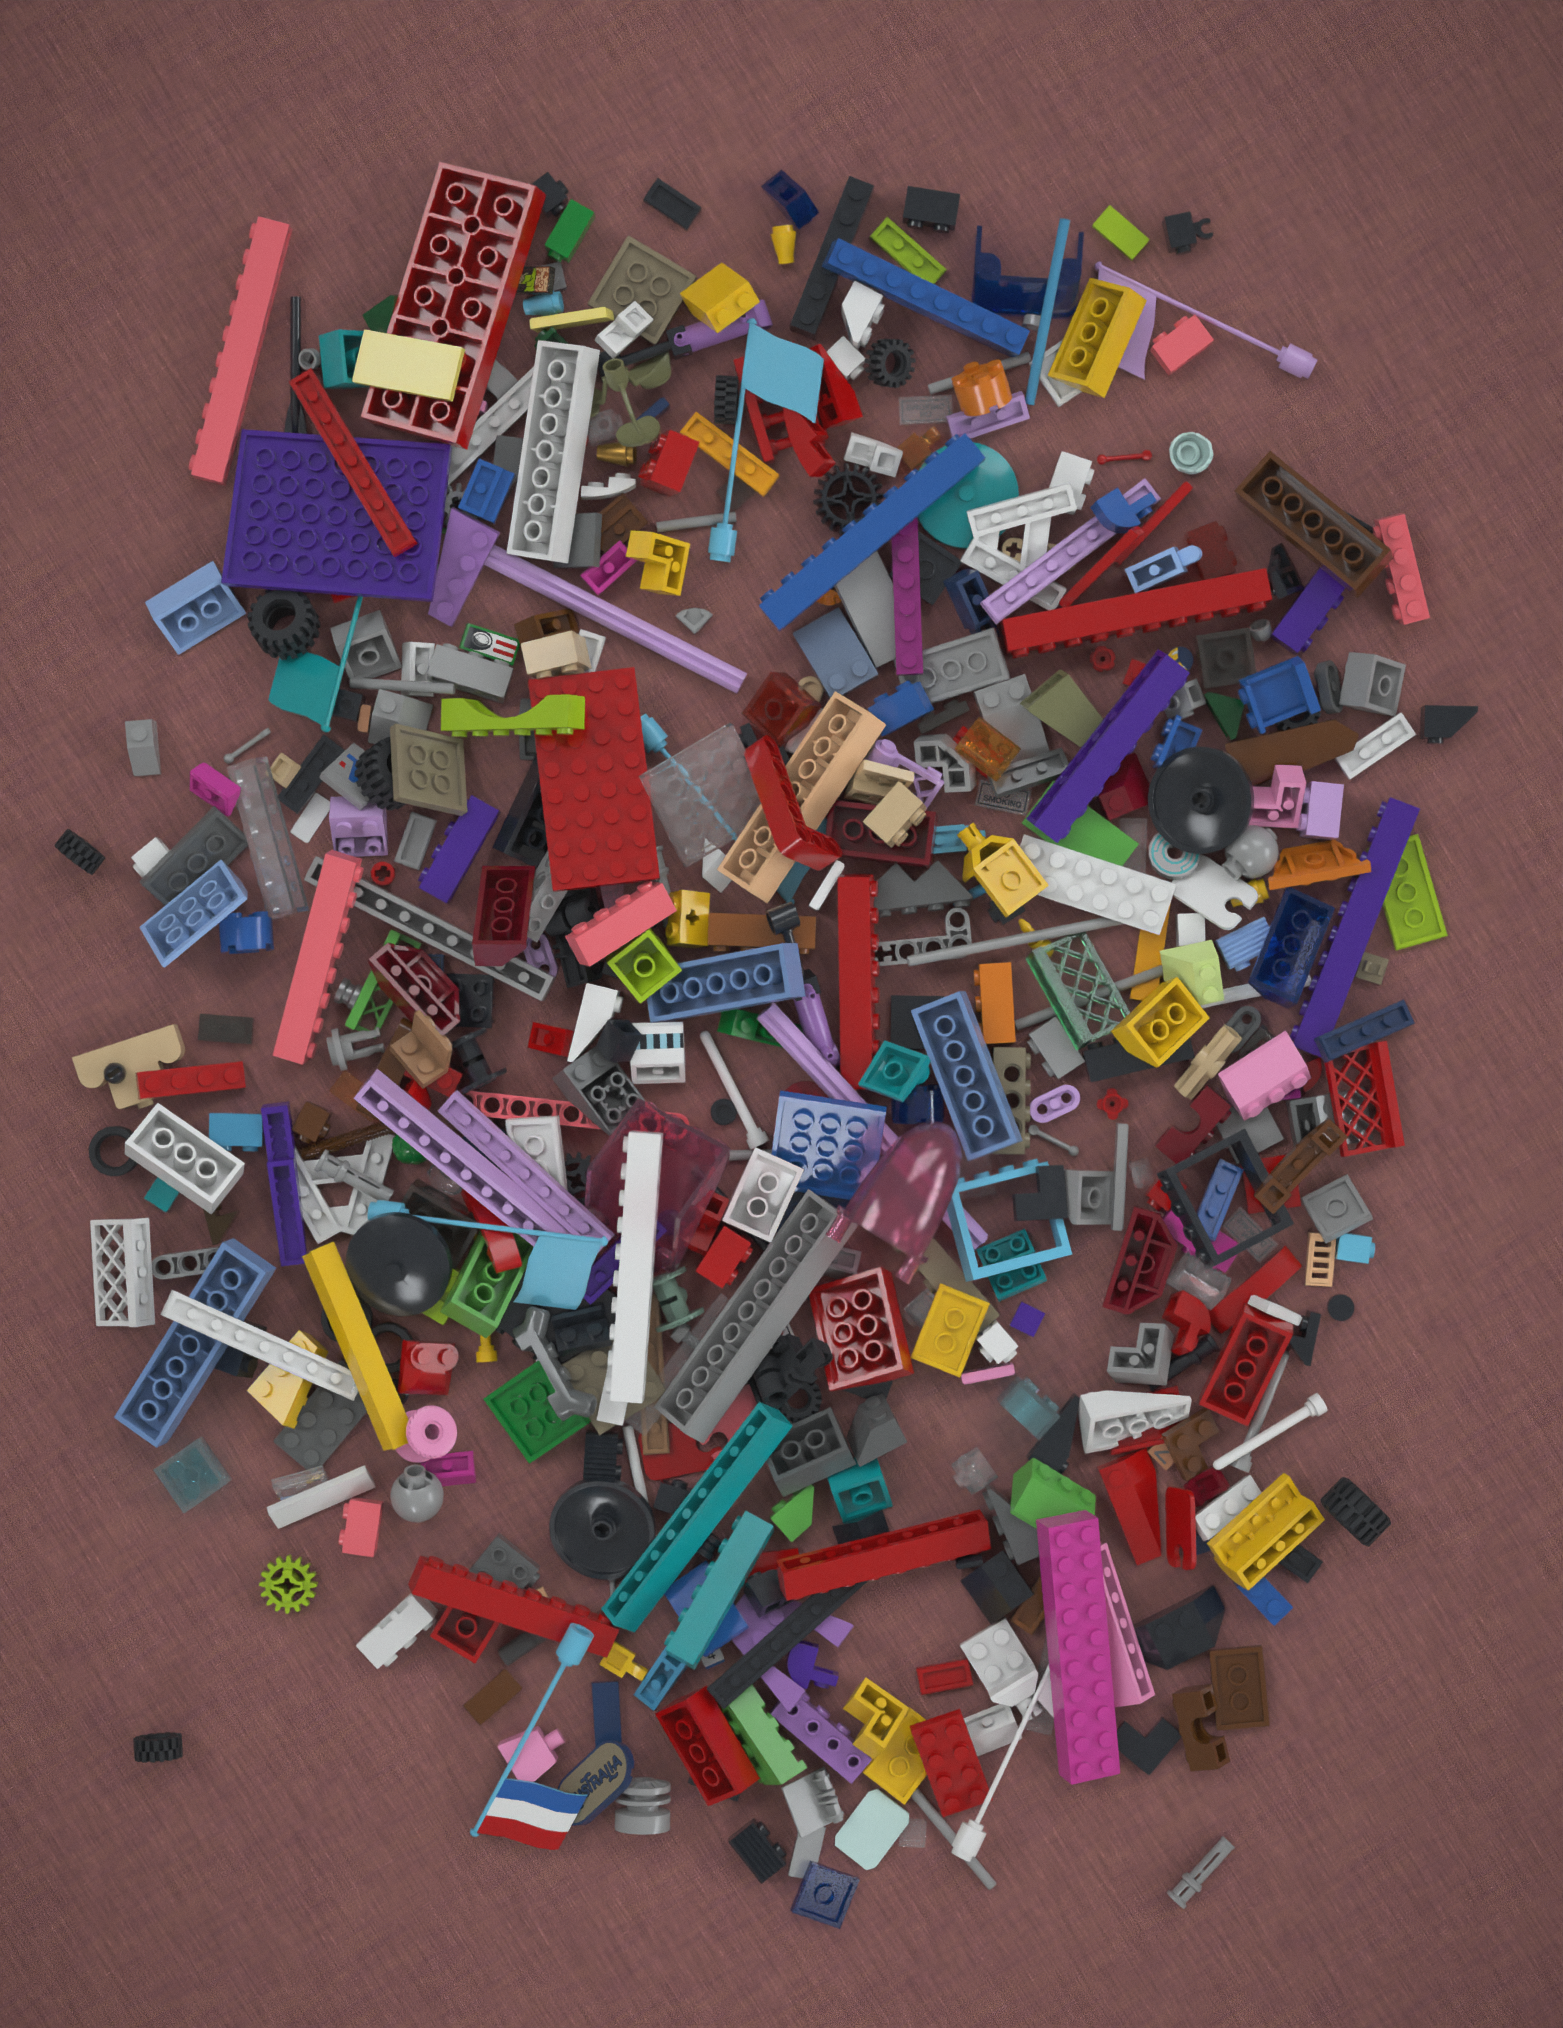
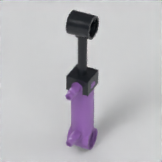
[597,300,773,383]
[766,901,840,1068]

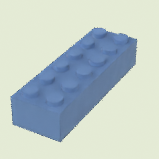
[647,943,806,1023]
[911,991,1023,1161]

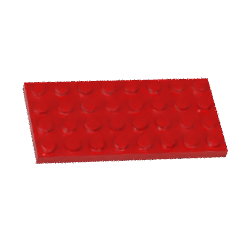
[528,667,660,892]

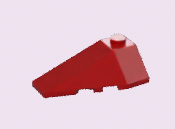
[1097,1448,1162,1566]

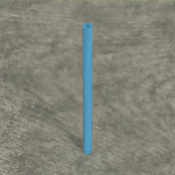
[1025,218,1070,405]

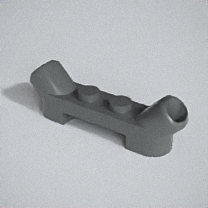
[513,1306,597,1421]

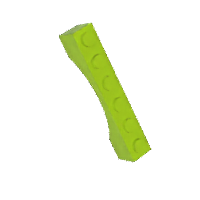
[441,694,585,737]

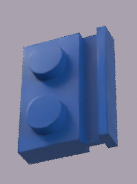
[458,459,515,524]

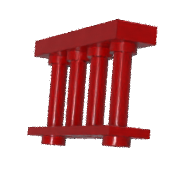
[733,341,829,465]

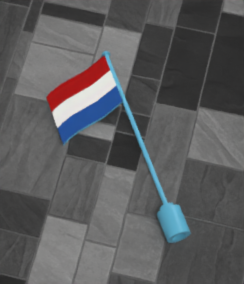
[470,1623,594,1850]

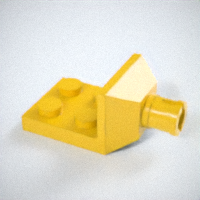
[957,822,1049,917]

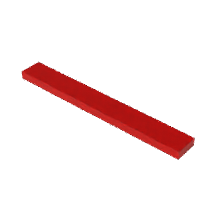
[288,368,417,558]

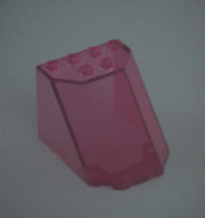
[585,1098,731,1272]

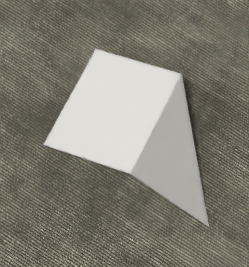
[702,837,732,893]

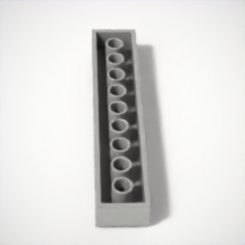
[654,1189,858,1443]

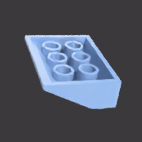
[139,860,248,968]

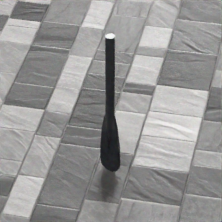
[284,296,307,434]

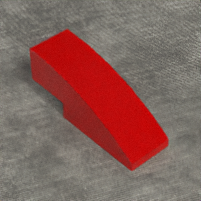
[783,407,836,477]

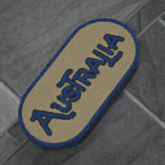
[557,1740,634,1826]

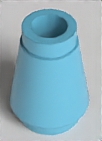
[523,289,564,316]

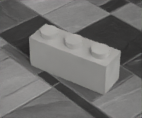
[427,643,513,704]

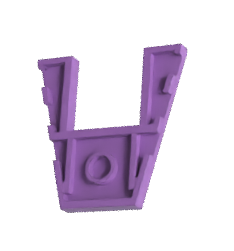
[732,1594,854,1713]

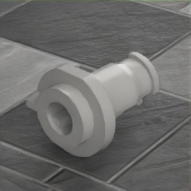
[326,1027,385,1071]

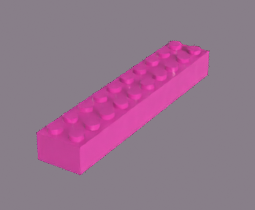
[1036,1510,1120,1785]

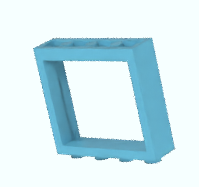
[942,1159,1072,1282]

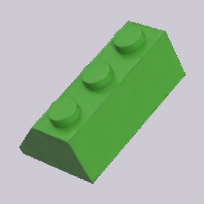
[1010,1458,1096,1529]

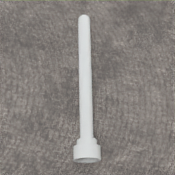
[700,1031,769,1149]
[1213,1393,1328,1470]

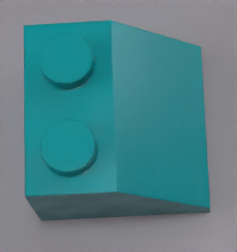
[319,329,370,390]
[827,1457,893,1522]

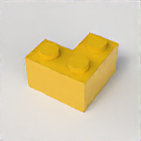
[626,531,690,596]
[843,1677,909,1759]

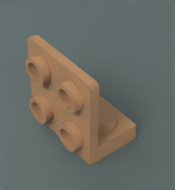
[390,1010,452,1089]

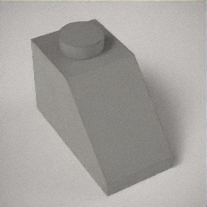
[125,719,161,777]

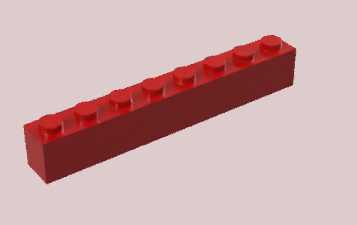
[838,874,880,1089]
[776,1509,991,1601]
[408,1555,620,1658]

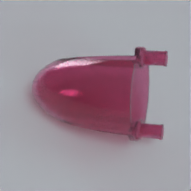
[825,1122,962,1284]

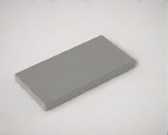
[834,551,923,668]
[893,628,1011,704]

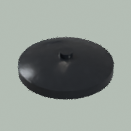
[1148,746,1254,854]
[346,1212,452,1316]
[549,1477,656,1580]

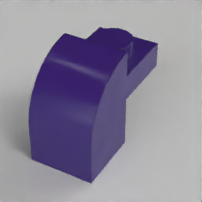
[788,1640,839,1690]

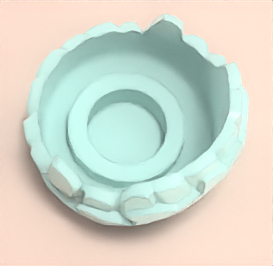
[1169,432,1213,475]

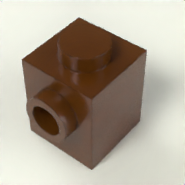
[292,1101,332,1144]

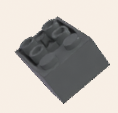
[552,1046,649,1135]
[1286,1087,1373,1147]
[982,1483,1039,1565]

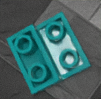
[976,1228,1047,1302]

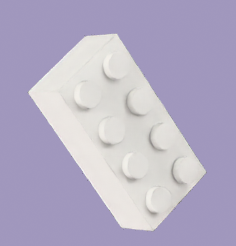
[125,1103,245,1214]

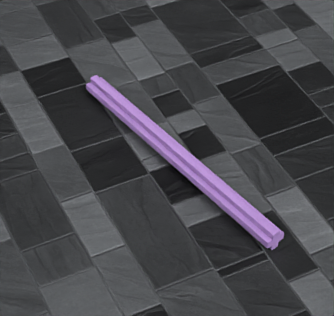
[484,545,747,694]
[756,1002,988,1250]

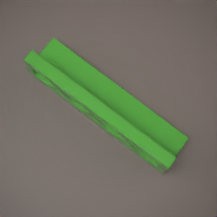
[345,929,422,1039]

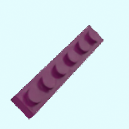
[891,517,923,676]

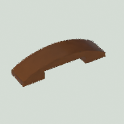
[1254,1118,1348,1214]

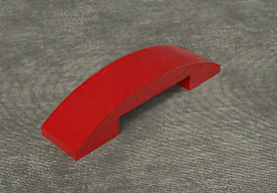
[461,1189,522,1273]
[1208,1245,1302,1334]

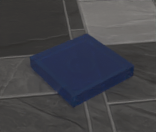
[790,1860,860,1929]

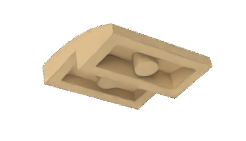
[844,759,915,805]

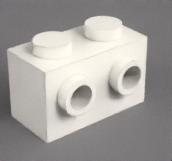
[976,1319,1019,1364]

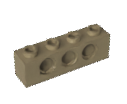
[992,1047,1031,1154]

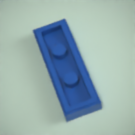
[1196,1159,1244,1242]

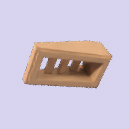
[1305,1232,1336,1287]

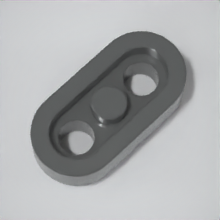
[1314,660,1343,715]
[1225,1006,1261,1053]

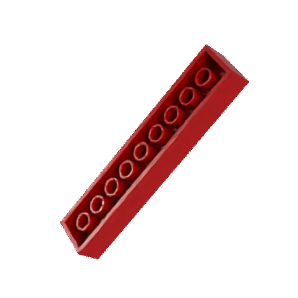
[1000,568,1272,659]

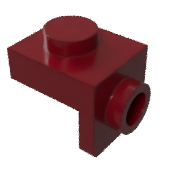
[1183,1465,1230,1508]

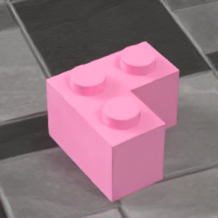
[1248,765,1306,828]

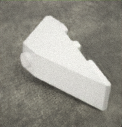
[1078,1390,1192,1454]

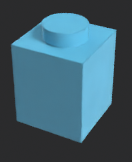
[1335,1233,1375,1264]

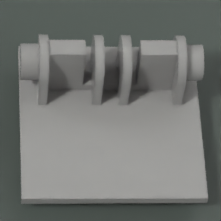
[781,1767,844,1838]

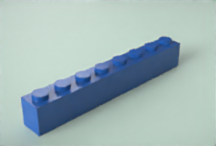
[822,238,1030,357]

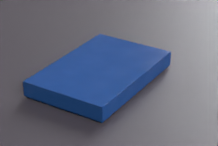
[665,1561,749,1657]

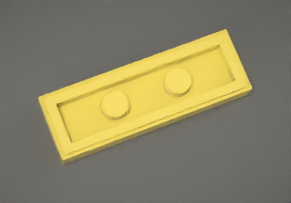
[529,307,614,332]

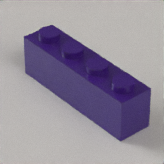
[1270,567,1345,655]
[418,795,501,904]

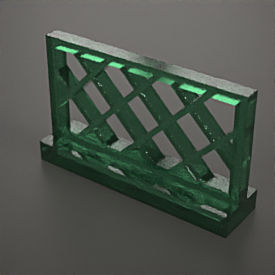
[1025,932,1130,1051]

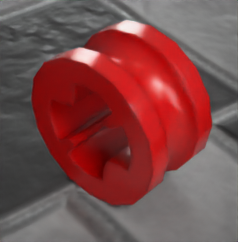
[371,862,396,886]

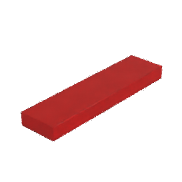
[1114,481,1193,568]
[1059,526,1144,607]

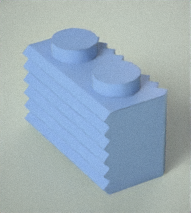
[1214,917,1278,972]

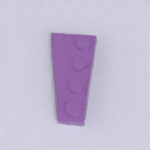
[428,507,500,627]

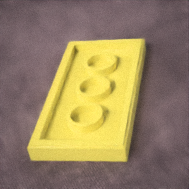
[352,329,465,402]

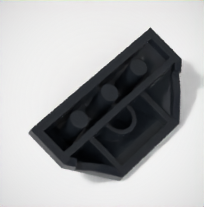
[1133,1585,1225,1670]

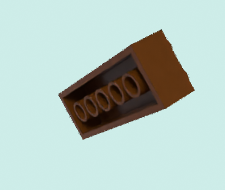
[1234,451,1393,598]

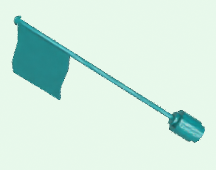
[268,596,363,732]

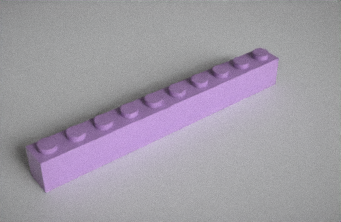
[354,1069,572,1246]

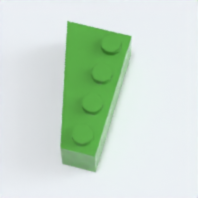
[715,1685,807,1785]

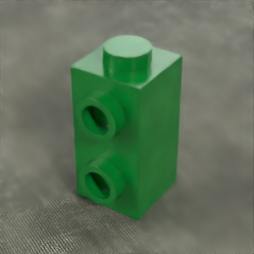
[545,199,595,263]

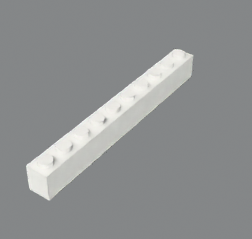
[606,1130,663,1403]

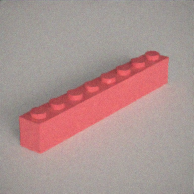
[273,850,364,1065]

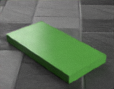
[1022,780,1139,866]

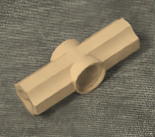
[1174,1024,1242,1100]

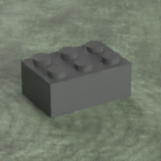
[766,1407,856,1497]

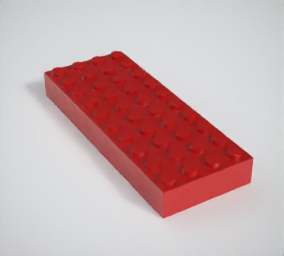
[361,162,546,450]

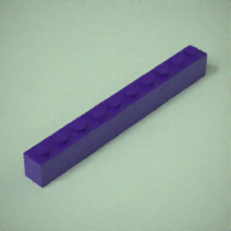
[1290,797,1420,1058]

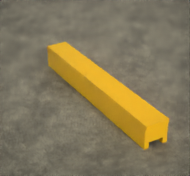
[302,1242,409,1451]

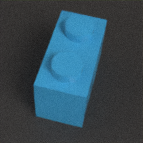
[209,1113,266,1151]

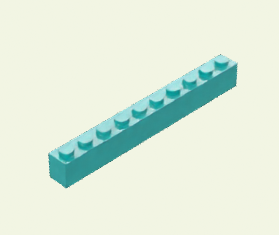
[601,1402,793,1632]

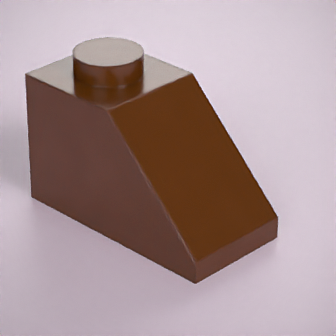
[514,608,579,649]

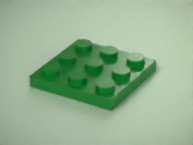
[484,1360,591,1464]

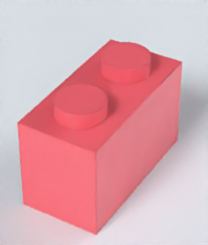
[1150,315,1214,376]
[339,1497,384,1557]

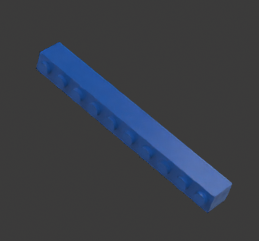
[759,433,986,632]

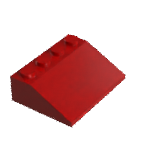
[809,1267,914,1391]

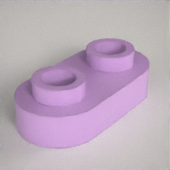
[523,933,558,977]
[1029,1085,1080,1123]

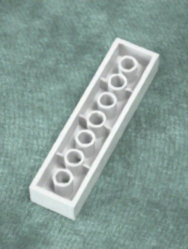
[506,340,600,563]

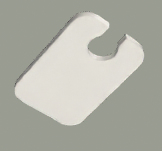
[1172,855,1258,930]

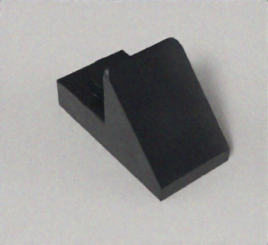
[1289,1310,1321,1366]

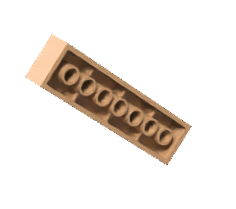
[717,691,886,904]

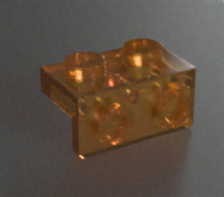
[954,717,1021,782]

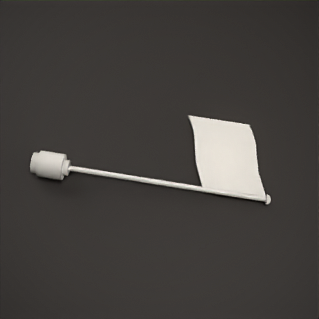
[951,1664,1054,1862]

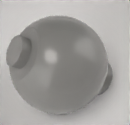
[1222,825,1279,880]
[390,1464,444,1523]

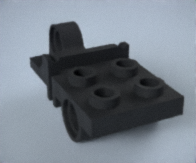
[545,887,603,988]
[748,1334,833,1410]

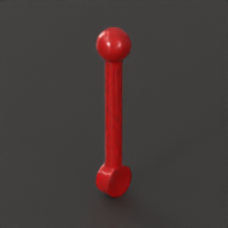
[1097,450,1152,465]

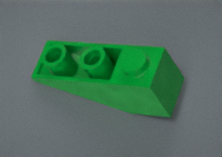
[717,1009,803,1048]

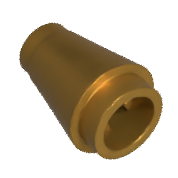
[597,442,637,467]

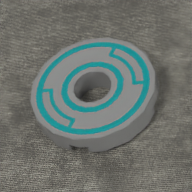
[1149,832,1201,880]

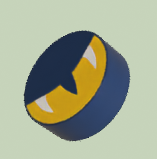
[1167,647,1193,671]

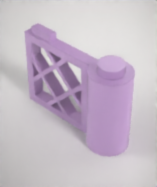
[862,739,944,811]

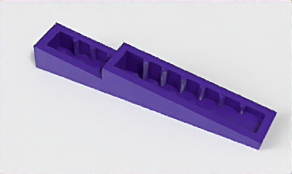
[261,1101,307,1266]

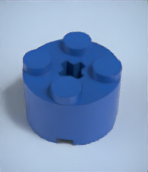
[219,911,274,954]

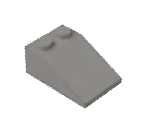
[973,674,1049,768]

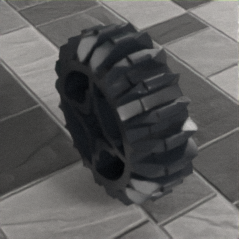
[813,463,885,535]

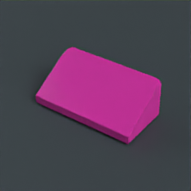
[580,540,637,595]
[190,762,241,817]
[420,1451,476,1486]

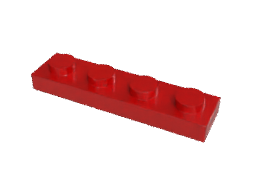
[135,1061,246,1100]

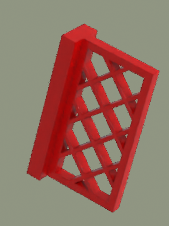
[1324,1041,1405,1157]

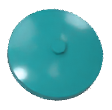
[918,442,1019,549]

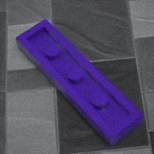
[583,1219,667,1305]

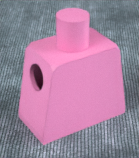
[497,1726,565,1782]

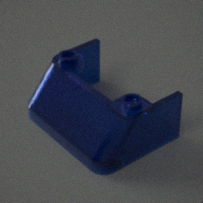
[971,225,1084,319]

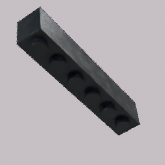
[790,176,874,340]

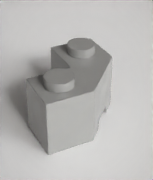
[914,734,977,793]

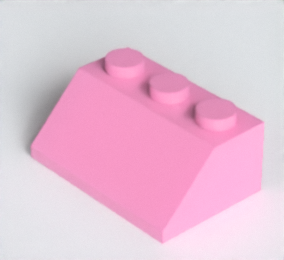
[1218,1031,1311,1121]

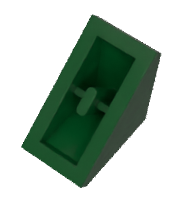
[362,295,398,333]
[1203,692,1244,742]

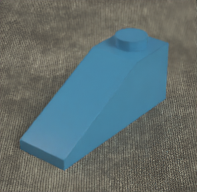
[633,1646,688,1711]

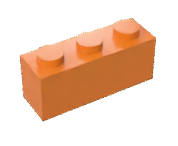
[973,962,1016,1044]

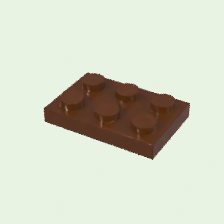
[1208,1645,1270,1731]

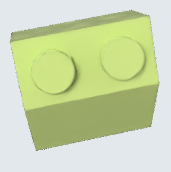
[1160,940,1224,1005]

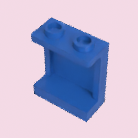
[1238,656,1321,734]

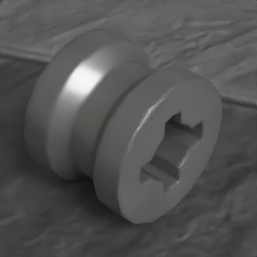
[334,978,363,1010]

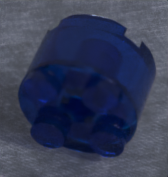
[891,1084,945,1124]

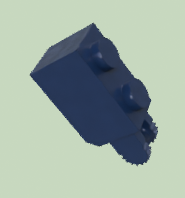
[943,569,1000,637]

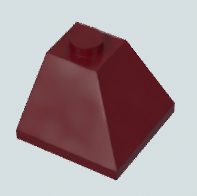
[1096,753,1150,821]

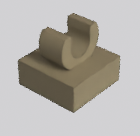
[1354,952,1389,985]

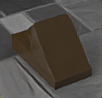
[203,1203,240,1245]

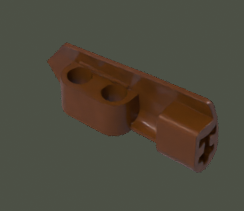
[1224,719,1359,786]

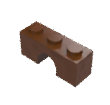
[1172,1684,1230,1772]

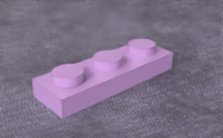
[946,391,1030,438]

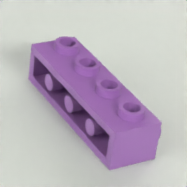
[770,1692,872,1784]

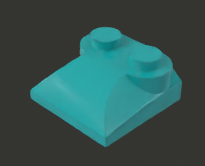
[858,1040,931,1102]

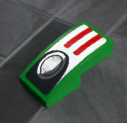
[459,623,520,666]

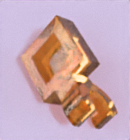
[897,426,942,470]

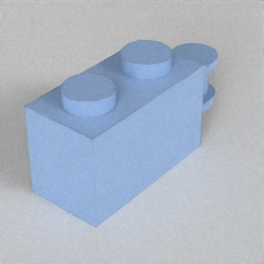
[1125,545,1202,593]

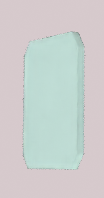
[835,1789,909,1870]

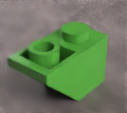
[770,1483,814,1542]

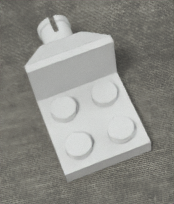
[960,1616,1043,1721]

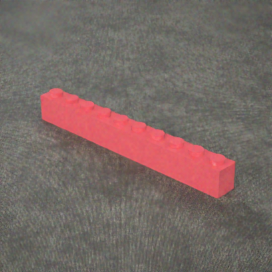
[189,216,292,486]

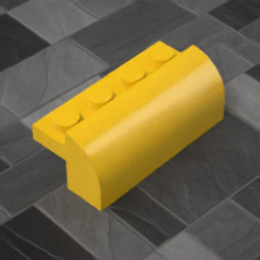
[1207,1473,1325,1591]

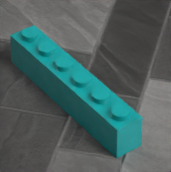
[664,1511,774,1670]

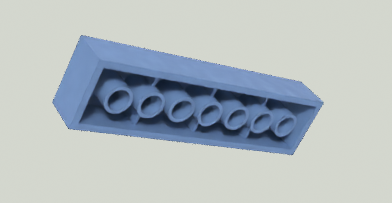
[114,1238,276,1448]

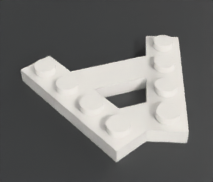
[961,482,1077,610]
[266,1134,395,1244]

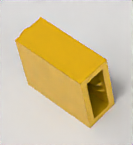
[679,262,760,333]

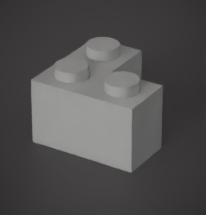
[1107,1323,1174,1385]

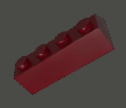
[472,866,536,966]

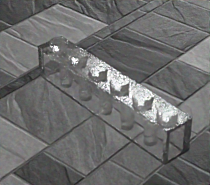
[227,757,309,920]

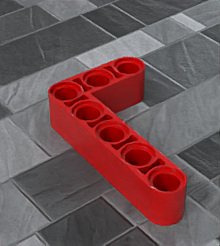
[744,735,842,871]

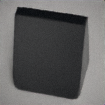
[955,1553,983,1569]

